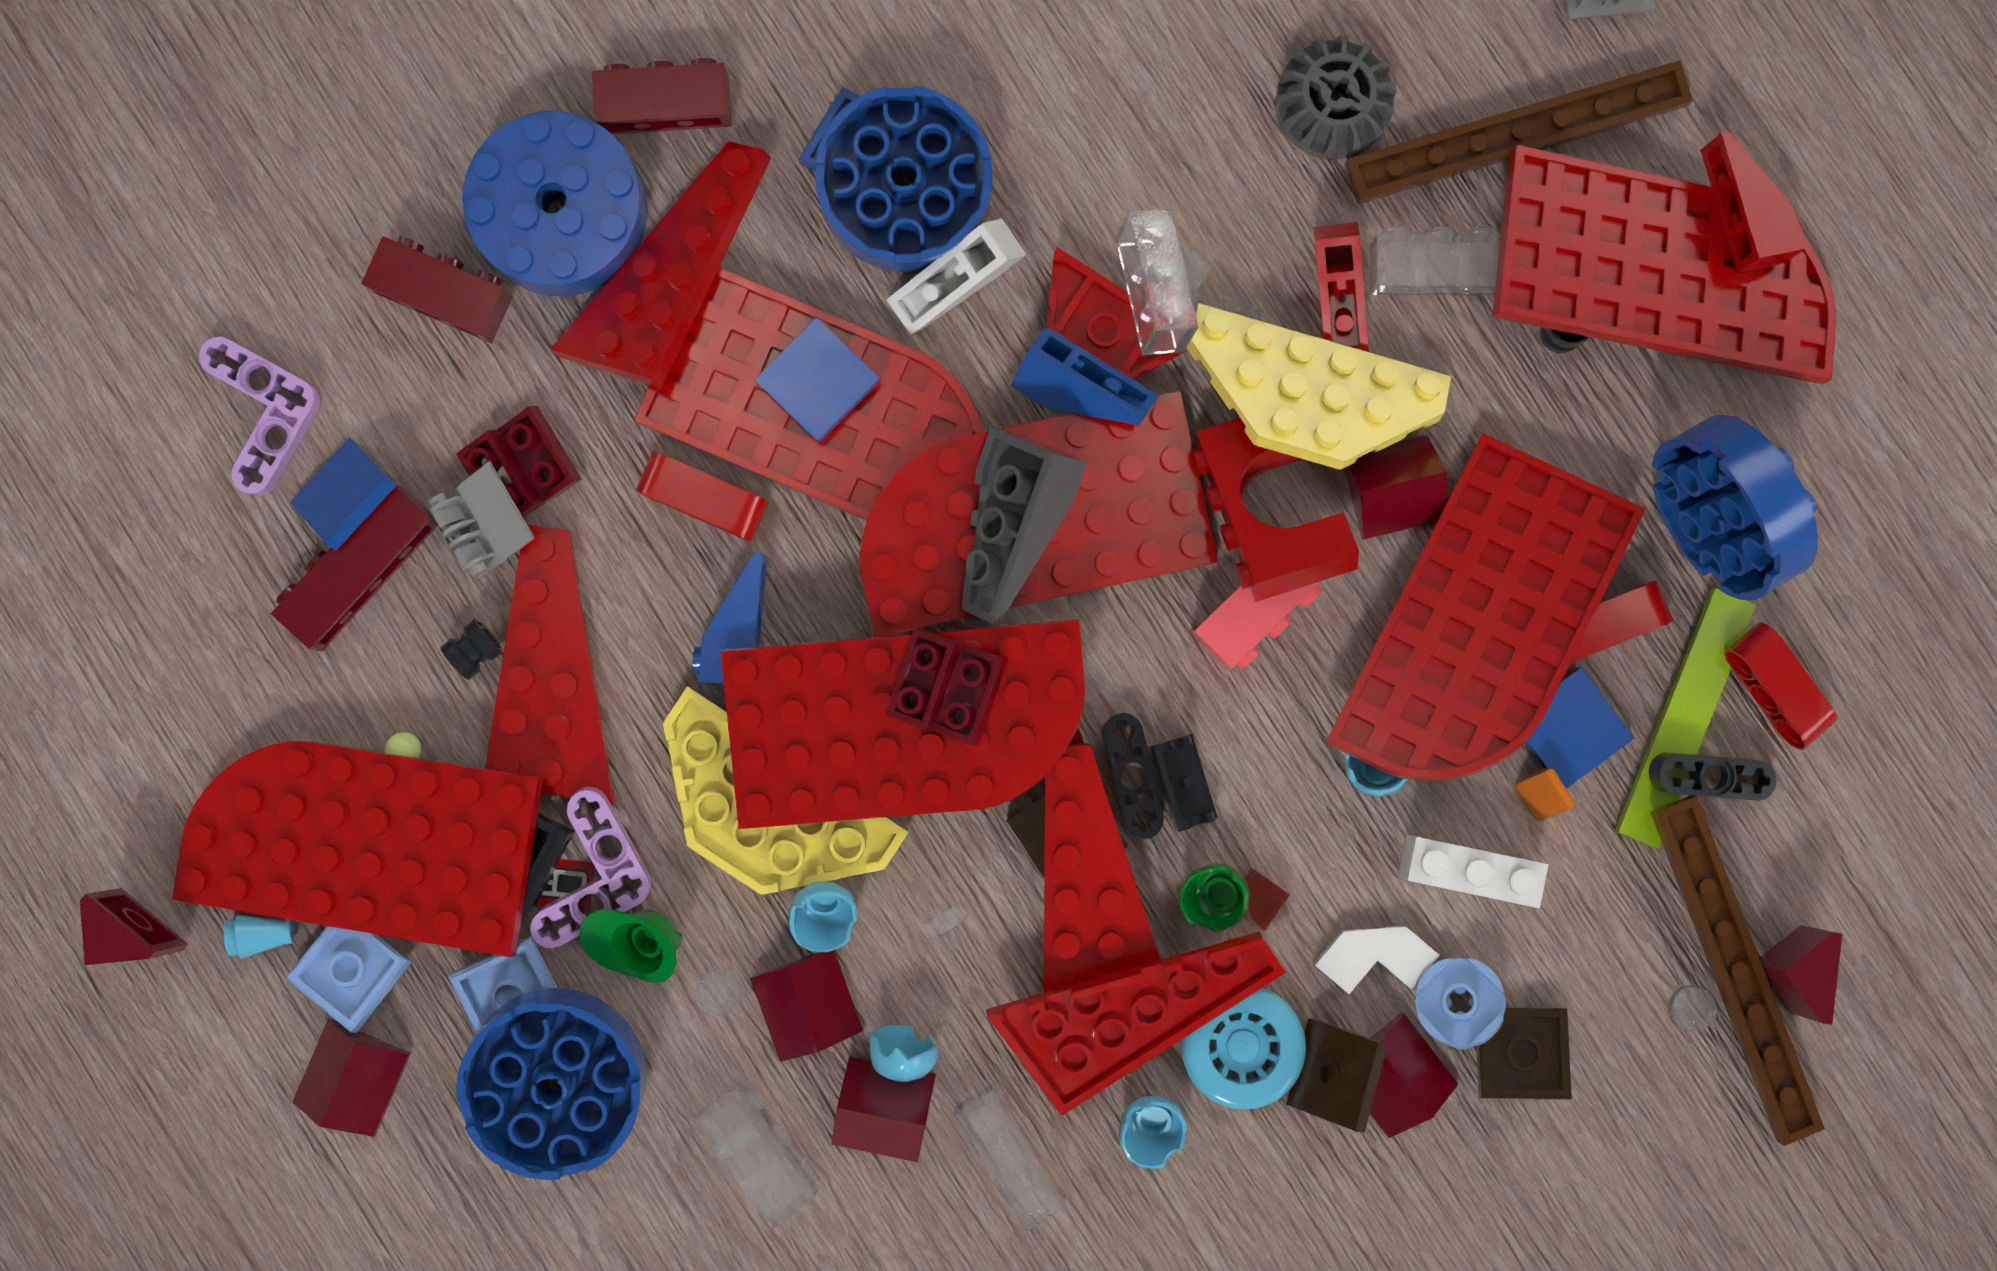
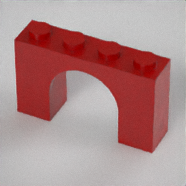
[1191,418,1359,602]

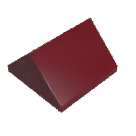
[1345,435,1448,540]
[80,888,188,965]
[1759,925,1843,1025]
[750,950,864,1062]
[1370,1012,1458,1138]
[292,1019,411,1137]
[831,1056,936,1162]

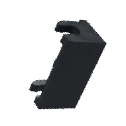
[1150,734,1218,832]
[522,813,575,914]

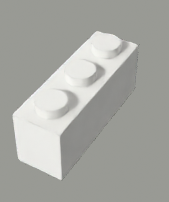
[1398,835,1549,908]

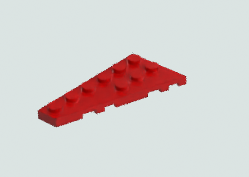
[550,141,771,388]

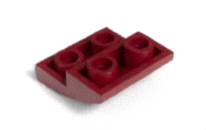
[456,406,582,517]
[886,628,1007,745]

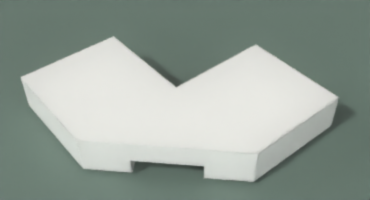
[1313,925,1440,994]

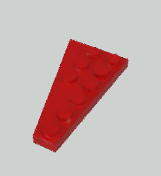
[485,524,616,804]
[1043,743,1160,993]
[986,931,1286,1116]

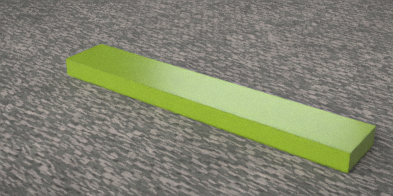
[1614,588,1756,849]

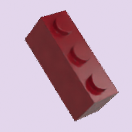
[592,58,732,134]
[361,236,513,344]

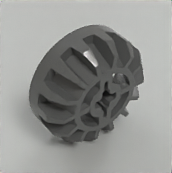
[1275,35,1397,160]

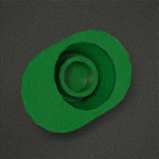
[579,909,683,983]

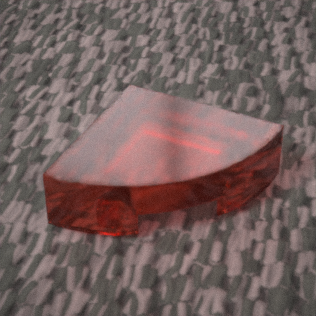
[1246,868,1290,931]

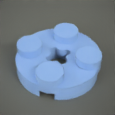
[1415,958,1506,1050]

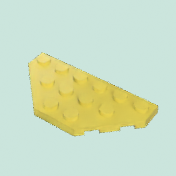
[1186,303,1451,470]
[663,686,909,895]

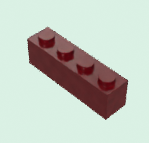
[270,485,438,652]

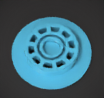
[1182,988,1306,1110]

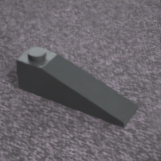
[962,427,1087,626]

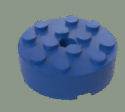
[815,86,992,272]
[462,111,648,297]
[1652,415,1818,601]
[456,988,646,1180]

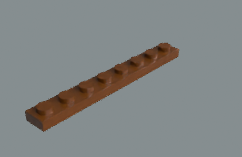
[1345,60,1693,204]
[1650,795,1825,1146]

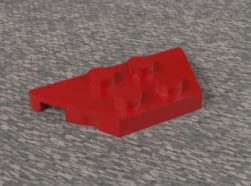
[1045,247,1190,381]

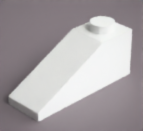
[886,219,1026,335]

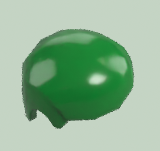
[1179,863,1250,932]

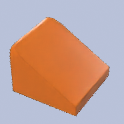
[1515,768,1575,820]

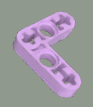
[199,337,321,496]
[530,786,651,948]

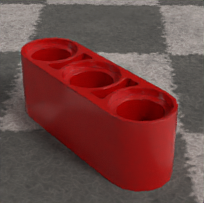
[635,451,769,542]
[1571,580,1674,663]
[1724,622,1837,750]

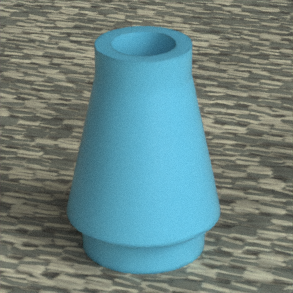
[224,915,294,959]

